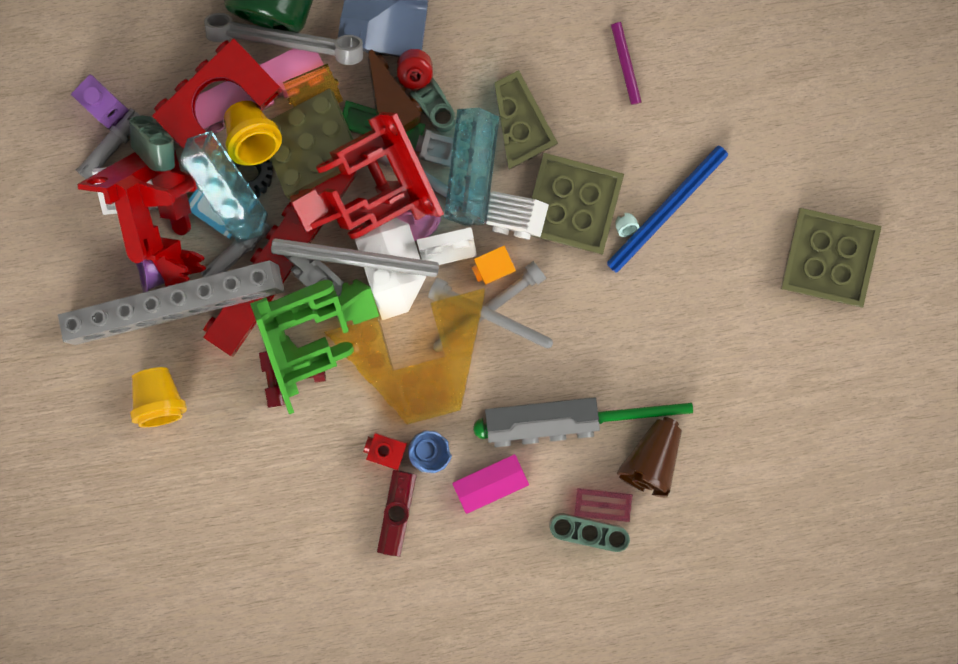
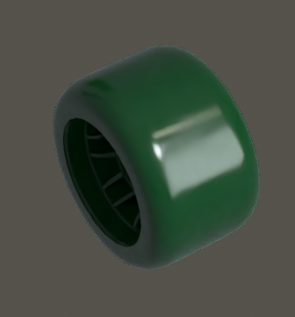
[224,0,313,33]

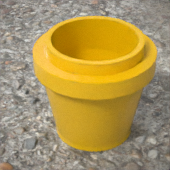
[224,101,282,166]
[130,367,187,428]

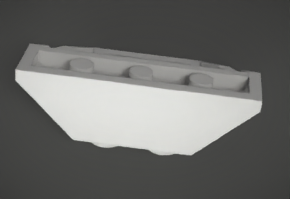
[354,218,426,320]

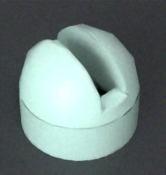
[615,213,639,237]

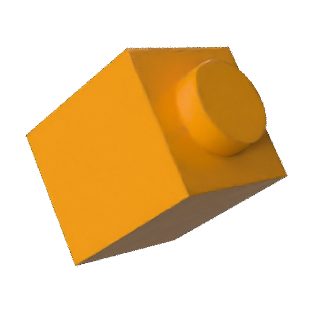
[471,245,516,286]

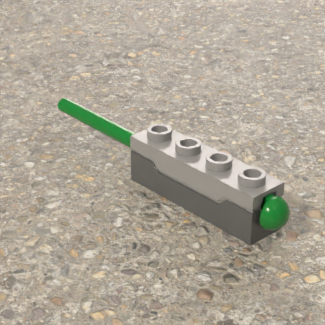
[473,397,693,447]

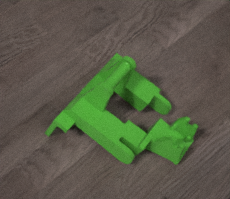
[250,279,379,414]

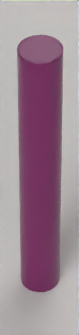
[611,22,642,105]

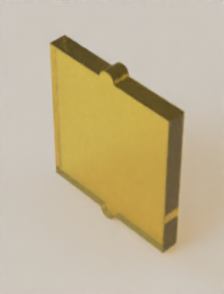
[283,63,343,107]

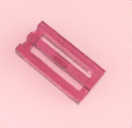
[574,488,633,522]

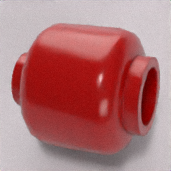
[397,49,433,90]

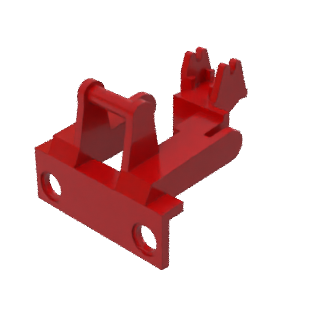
[290,112,444,239]
[77,149,206,287]

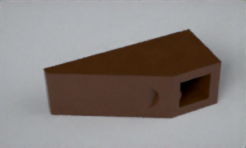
[368,49,422,132]

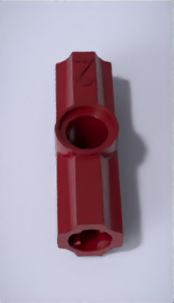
[377,470,417,557]

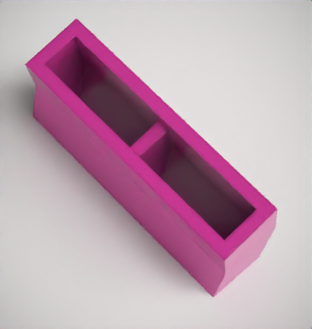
[452,454,529,514]

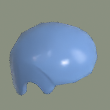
[408,430,452,473]

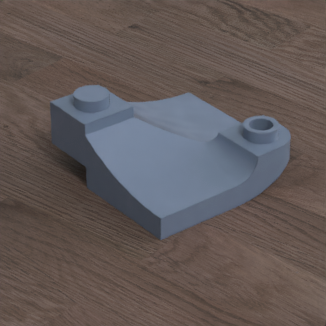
[338,0,429,57]

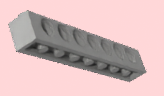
[58,260,284,345]

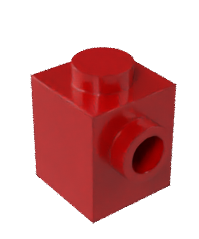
[363,433,407,470]

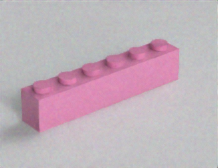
[175,48,328,146]

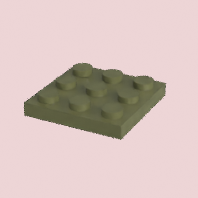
[270,88,354,200]
[531,153,624,255]
[781,208,882,308]

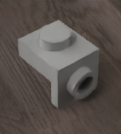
[415,130,459,168]

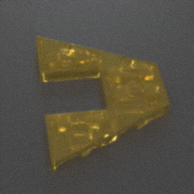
[324,288,486,424]

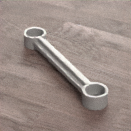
[204,13,363,65]

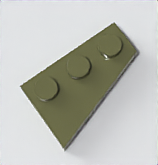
[494,70,558,170]

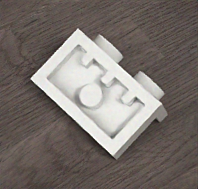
[417,227,477,265]

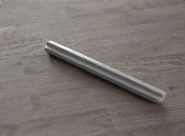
[271,238,439,277]

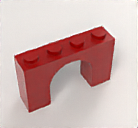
[152,38,283,167]

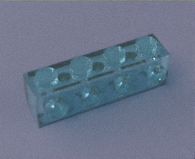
[444,108,499,226]
[180,130,268,243]

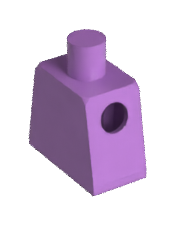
[71,74,129,129]

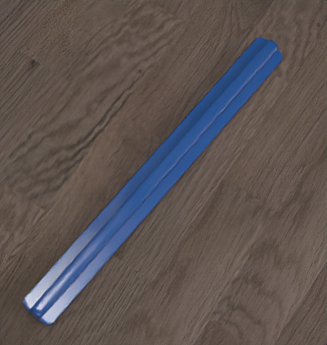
[607,145,728,273]

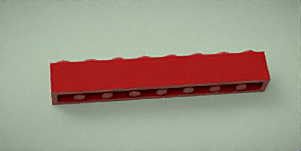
[203,171,358,357]

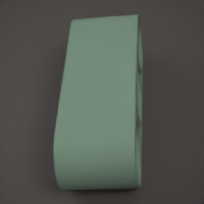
[129,115,175,171]
[549,513,630,552]

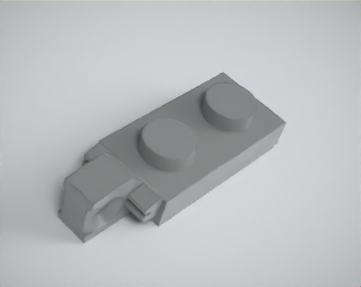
[284,255,344,297]

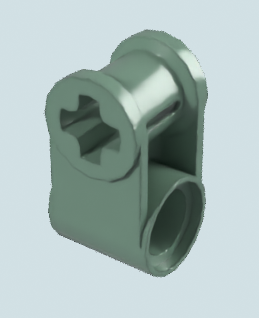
[409,77,456,132]

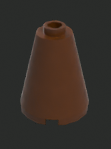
[617,417,682,498]

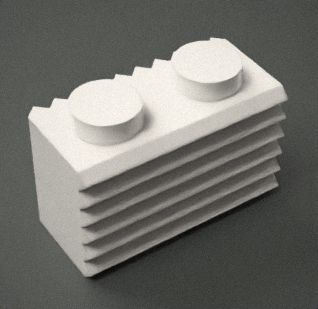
[483,191,549,240]

